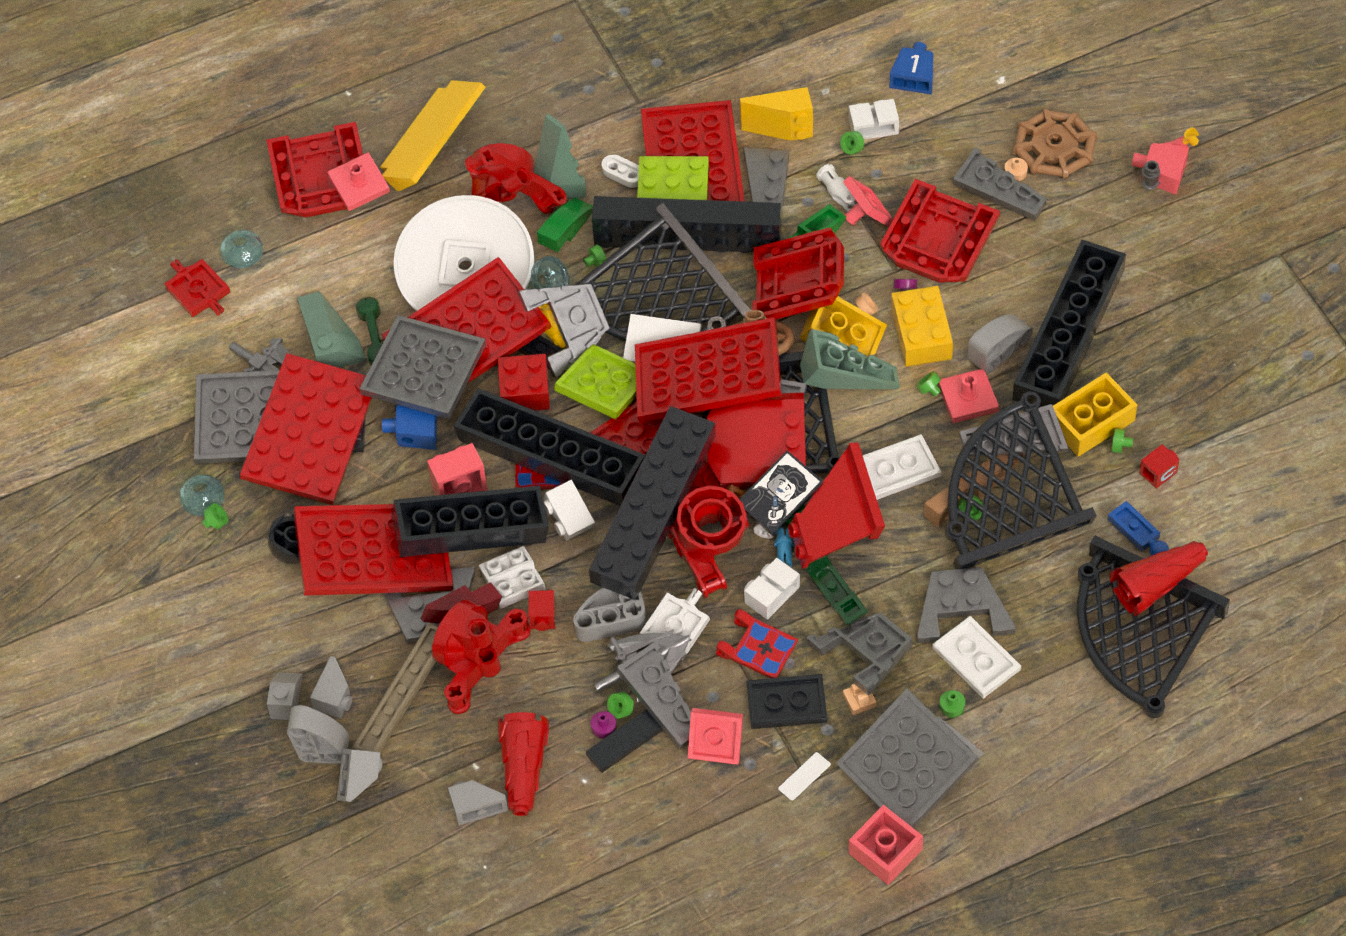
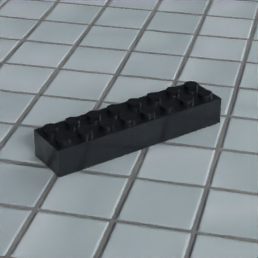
[592,196,781,253]
[1012,240,1126,408]
[454,388,645,506]
[589,406,716,600]

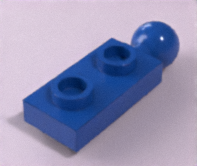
[1108,501,1170,555]

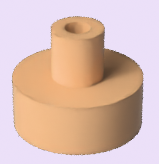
[1004,157,1028,181]
[855,293,878,316]

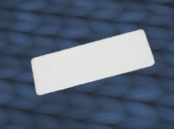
[778,752,831,801]

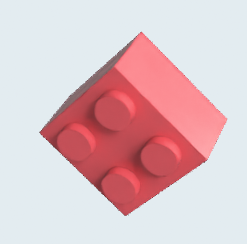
[427,443,488,496]
[849,805,923,885]

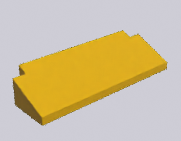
[380,80,486,192]

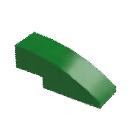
[537,198,593,252]
[787,204,846,239]

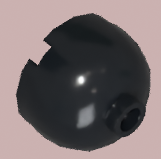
[268,514,300,564]

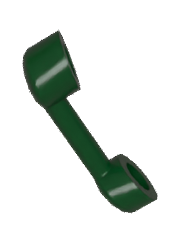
[356,297,383,366]

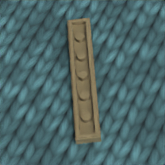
[352,623,438,752]

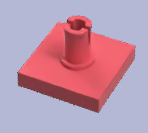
[328,152,390,211]
[843,176,893,227]
[938,369,999,423]
[688,708,743,765]

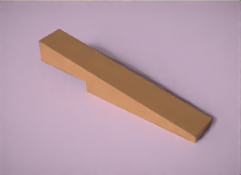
[924,454,1025,527]

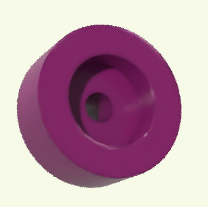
[893,279,917,292]
[591,711,617,739]

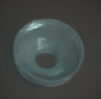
[221,230,263,268]
[531,256,569,289]
[180,474,225,516]

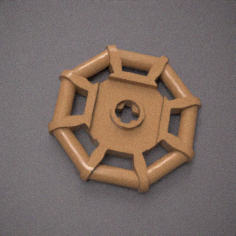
[1012,108,1098,179]

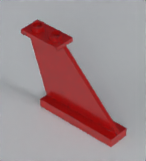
[788,442,885,569]

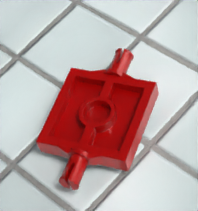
[164,259,231,318]

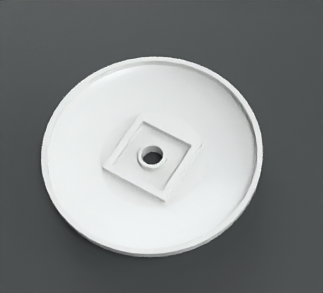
[394,195,534,311]

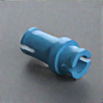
[774,529,794,568]

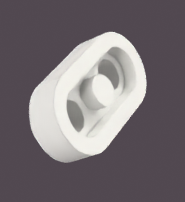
[602,155,639,188]

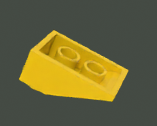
[740,87,813,141]
[799,296,887,357]

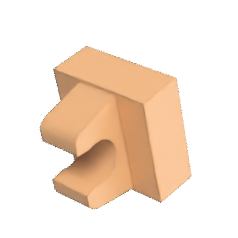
[843,684,876,716]

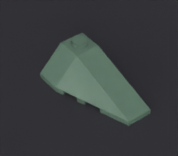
[534,114,587,199]
[297,291,366,368]
[800,329,900,389]

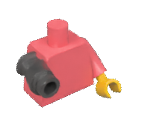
[1131,127,1199,195]

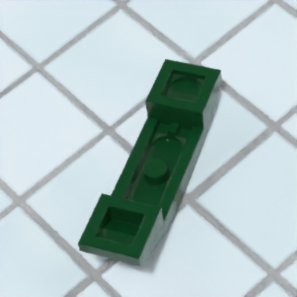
[793,549,868,626]

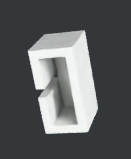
[849,99,899,139]
[543,480,595,541]
[744,558,800,620]

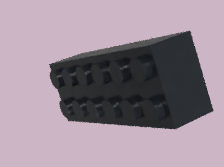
[392,486,549,557]

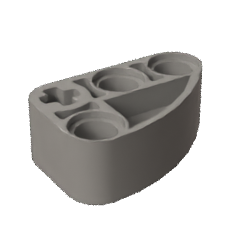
[968,315,1033,374]
[573,588,646,642]
[287,705,350,764]

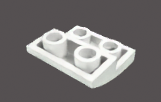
[479,546,546,609]

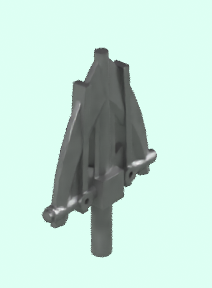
[229,337,290,372]
[593,630,691,702]

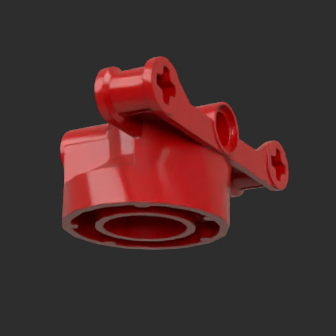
[465,143,567,214]
[670,486,749,599]
[432,599,531,714]

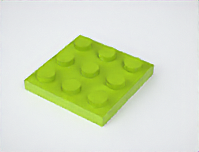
[637,156,709,200]
[554,344,637,419]

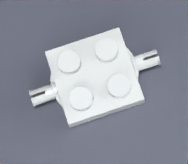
[640,588,710,660]

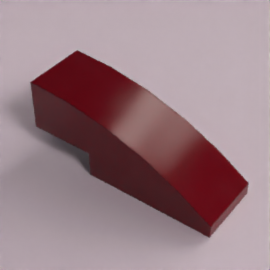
[420,582,502,623]

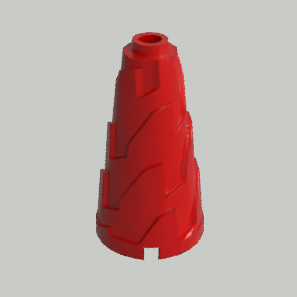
[1109,541,1208,616]
[498,712,549,816]

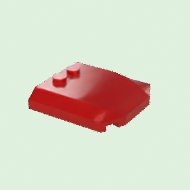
[266,122,363,218]
[880,179,1000,283]
[752,227,844,319]
[707,392,806,487]

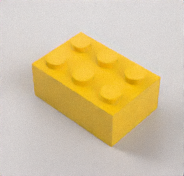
[891,286,953,367]
[1053,372,1137,457]

